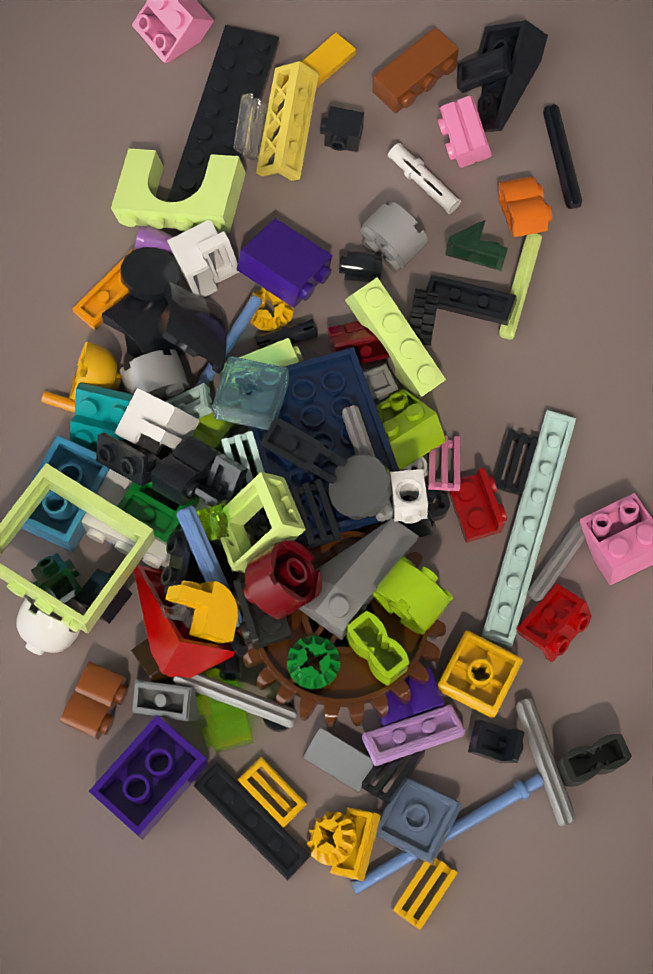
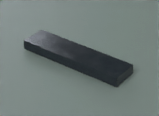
[194,762,311,881]

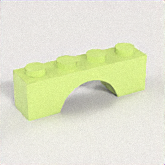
[345,277,446,398]

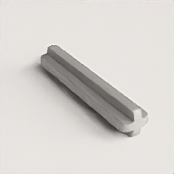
[527,522,585,603]

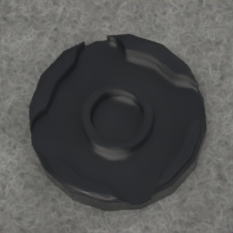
[120,247,180,301]

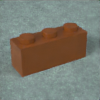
[373,27,459,114]

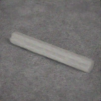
[342,405,394,521]
[173,673,298,728]
[515,698,576,826]

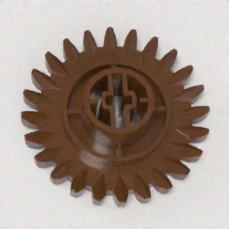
[237,524,446,727]

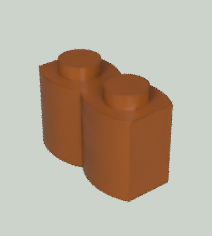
[60,661,129,740]

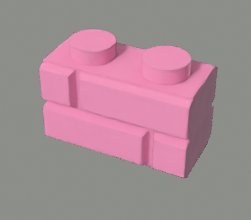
[437,96,492,168]

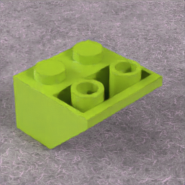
[376,389,446,471]

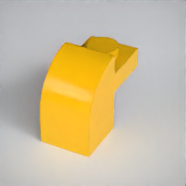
[165,581,238,643]

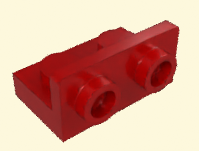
[448,467,507,543]
[516,583,592,662]

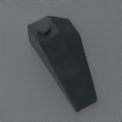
[478,20,548,132]

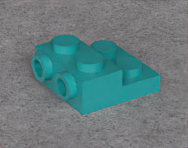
[70,382,136,453]

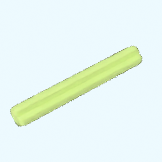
[499,234,542,340]

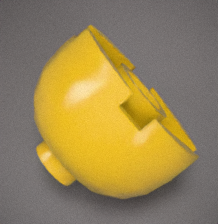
[69,342,122,400]

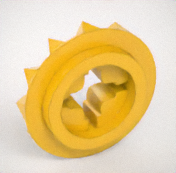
[247,287,294,331]
[306,811,357,866]

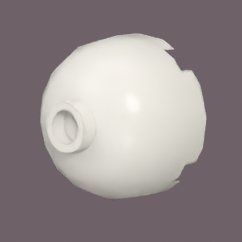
[16,596,81,655]

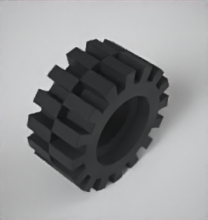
[409,288,439,346]

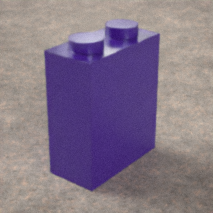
[237,218,333,308]

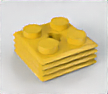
[437,630,523,718]

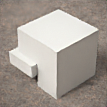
[167,220,239,298]
[114,388,200,455]

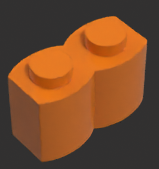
[498,176,552,237]

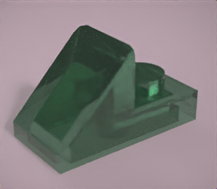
[446,220,508,271]

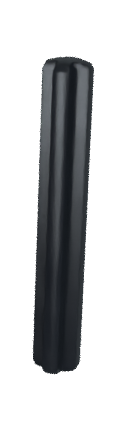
[543,105,583,209]

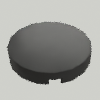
[329,454,392,520]

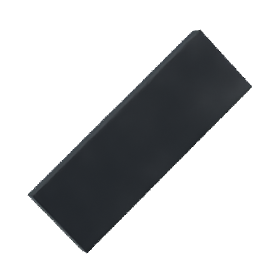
[426,275,517,326]

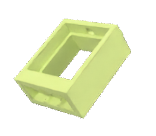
[213,472,306,573]

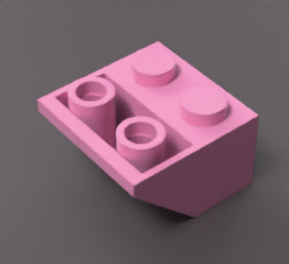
[132,0,214,63]
[580,493,653,585]

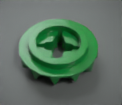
[287,635,340,689]

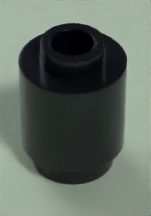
[339,250,382,283]

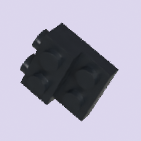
[161,530,238,595]

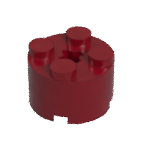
[244,540,322,619]

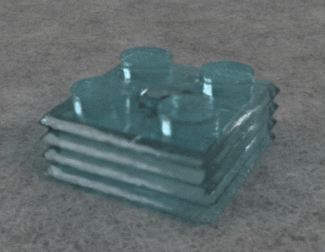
[212,356,290,430]

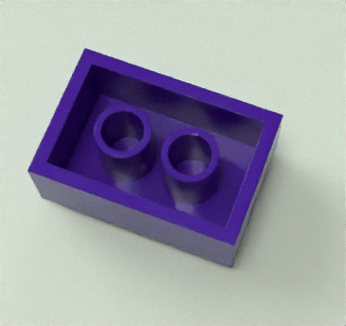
[88,715,209,840]

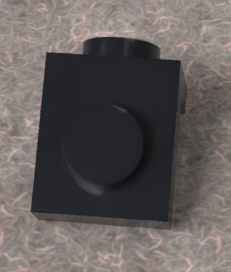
[194,454,248,508]
[468,720,524,763]

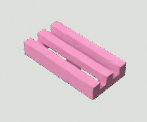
[428,436,460,491]

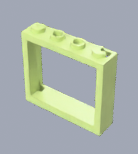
[0,463,155,634]

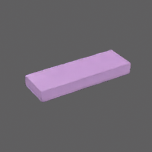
[362,704,466,766]

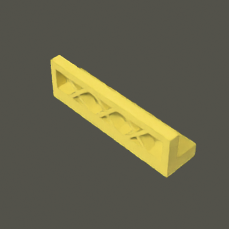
[256,61,319,181]

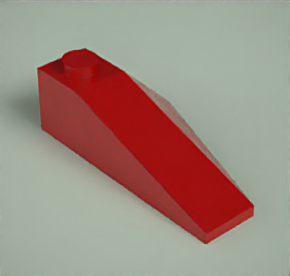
[134,565,235,678]

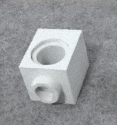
[390,469,428,523]

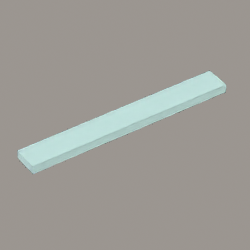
[481,410,576,649]

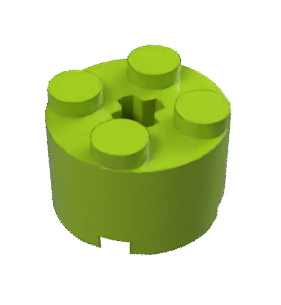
[373,556,454,635]

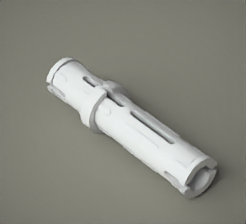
[388,143,461,214]

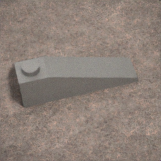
[299,518,419,640]

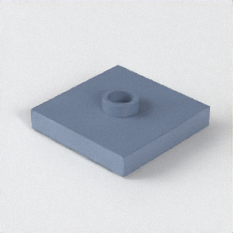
[375,778,463,865]

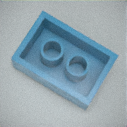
[21,435,110,553]

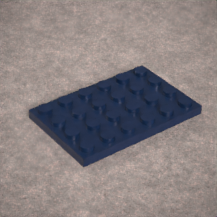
[235,347,411,545]

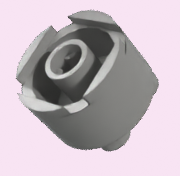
[360,201,428,272]
[119,350,190,401]

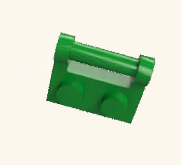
[117,482,199,545]

